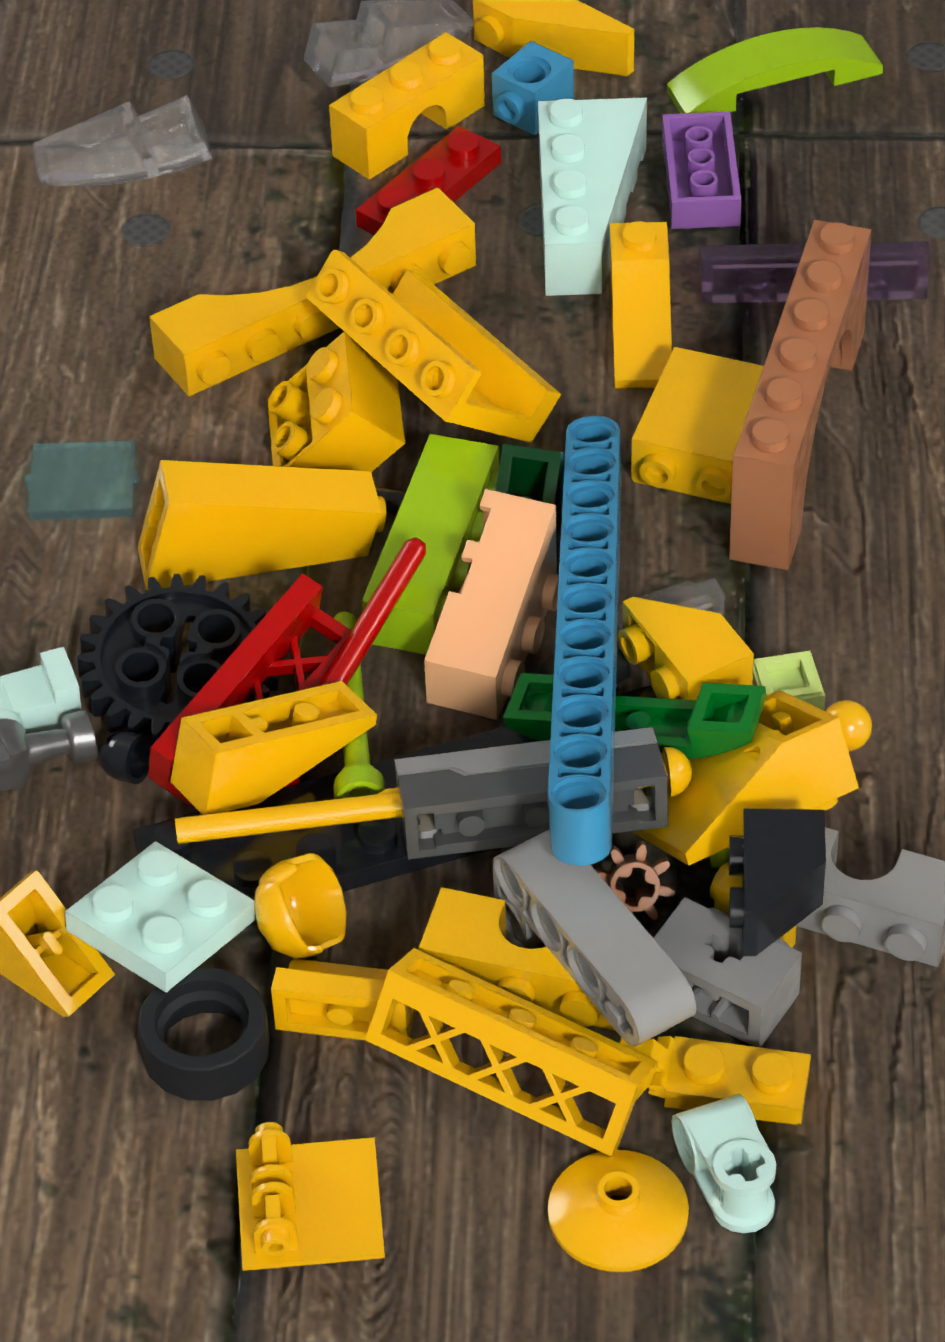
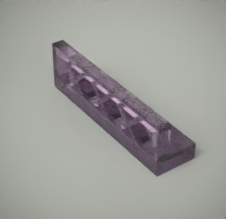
[699,241,930,303]

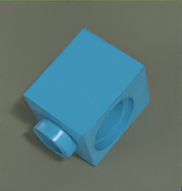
[492,41,574,135]

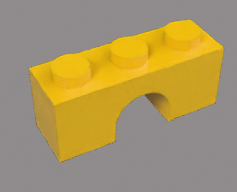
[329,32,485,180]
[418,887,615,1031]

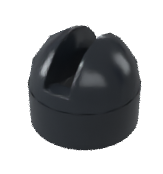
[99,731,153,784]

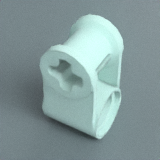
[671,1094,777,1233]

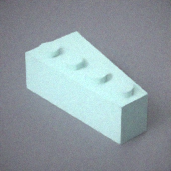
[538,98,647,296]

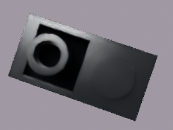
[729,808,826,956]

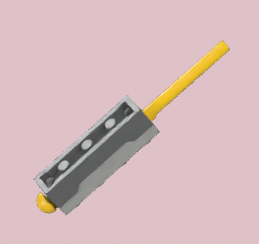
[175,727,692,860]

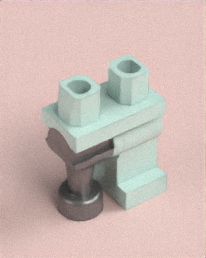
[0,646,98,792]

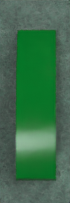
[503,673,767,760]

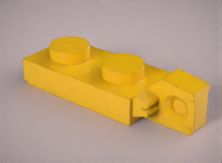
[620,1036,811,1125]

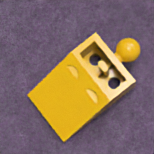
[633,690,872,866]

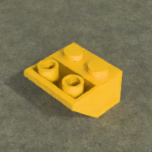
[267,332,405,472]

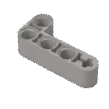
[493,829,697,1047]

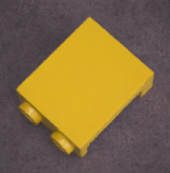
[631,347,764,504]

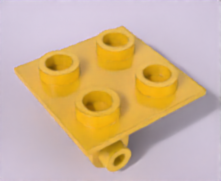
[236,1122,385,1271]

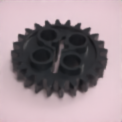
[77,574,279,744]

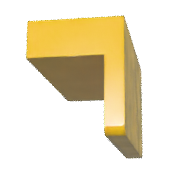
[271,959,416,1041]

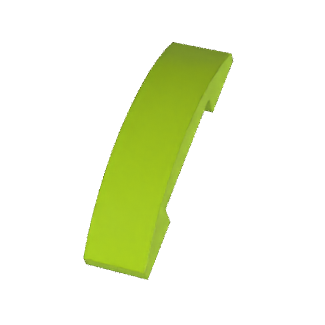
[667,27,883,114]

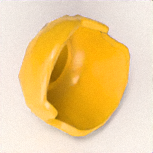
[254,853,347,959]

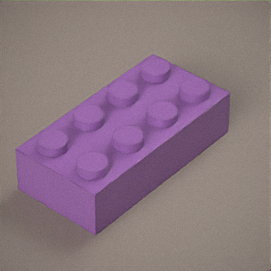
[662,112,741,229]

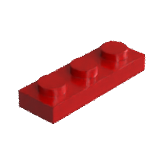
[356,126,502,235]

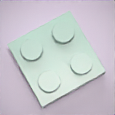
[65,841,255,992]

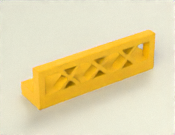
[365,948,658,1156]

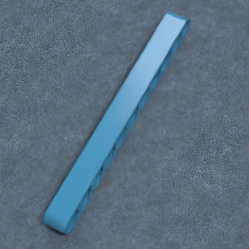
[548,416,622,866]

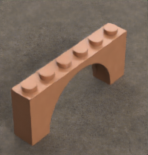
[729,220,872,570]

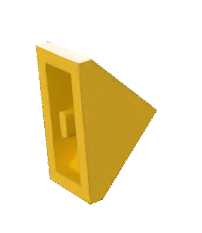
[0,870,115,1017]

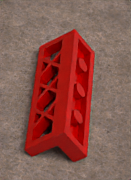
[148,573,351,811]

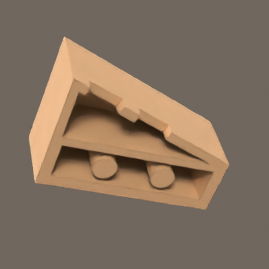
[424,489,559,720]

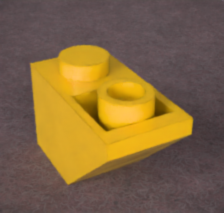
[618,597,754,700]

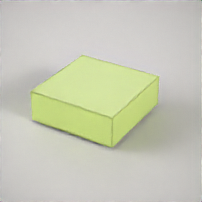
[752,650,825,710]

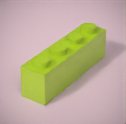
[362,434,499,655]

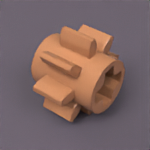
[594,841,675,920]

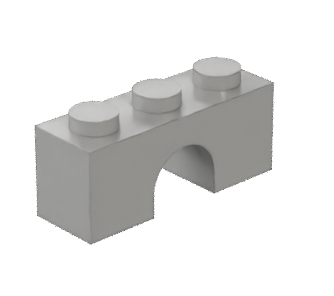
[797,827,945,967]

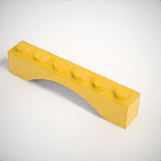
[149,188,476,397]

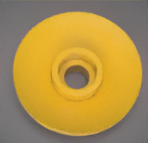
[548,1150,689,1272]

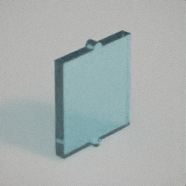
[25,441,140,520]

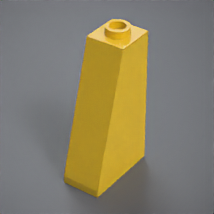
[137,460,386,590]

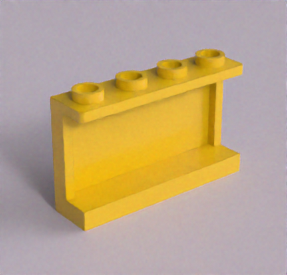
[305,250,561,443]

